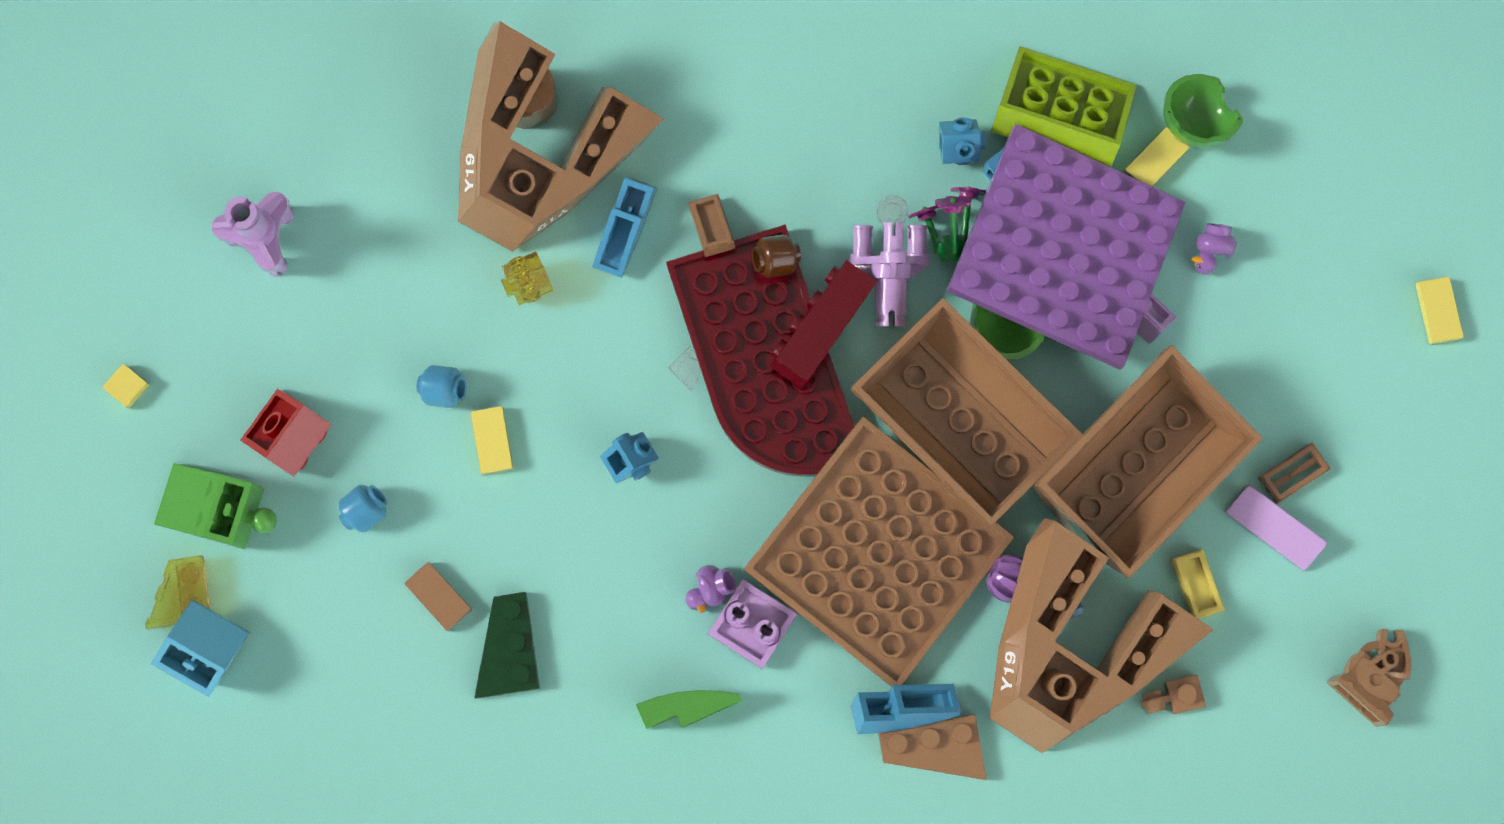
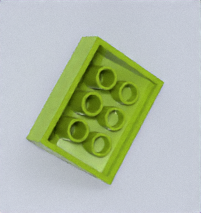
[990,46,1137,167]

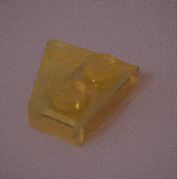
[145,555,210,630]

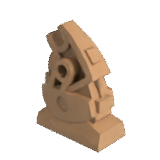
[1326,629,1411,727]

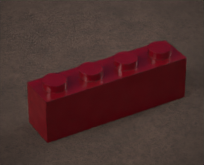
[771,260,877,389]

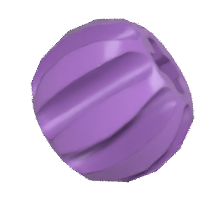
[987,554,1023,603]

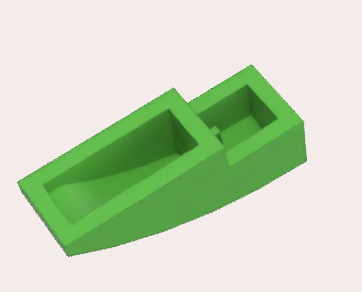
[636,690,742,729]

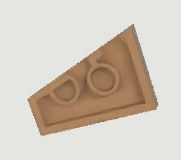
[878,715,986,780]

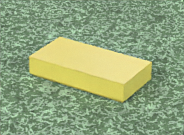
[1124,127,1190,187]
[1415,277,1464,345]
[471,406,513,475]
[1170,549,1225,619]

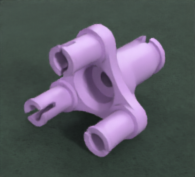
[212,192,294,277]
[850,222,930,326]

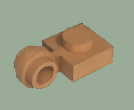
[1140,674,1206,714]

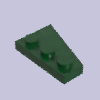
[474,592,540,699]

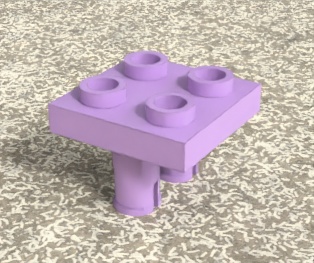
[708,579,797,670]

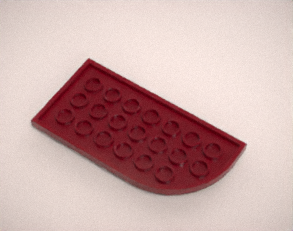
[666,224,854,477]

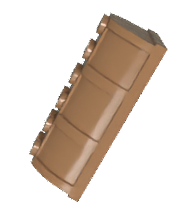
[851,298,1082,527]
[1034,345,1263,578]

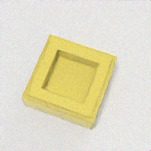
[102,364,150,409]

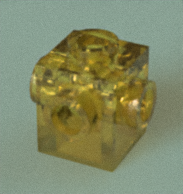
[501,251,554,306]

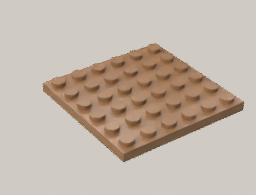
[743,417,1014,687]

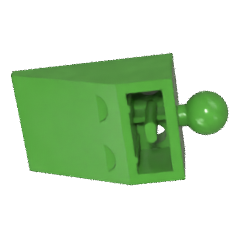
[154,463,277,550]

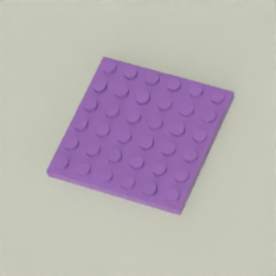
[946,124,1185,370]

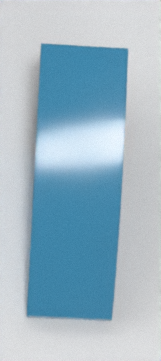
[592,177,658,278]
[851,684,961,734]

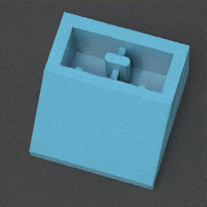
[151,599,250,697]

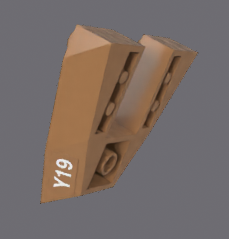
[458,21,664,252]
[990,518,1213,753]

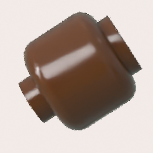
[752,234,801,278]

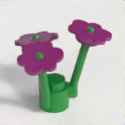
[908,186,986,262]

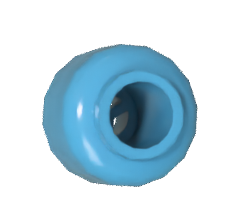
[416,365,467,408]
[339,484,387,532]

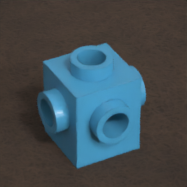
[939,117,986,165]
[600,432,659,483]

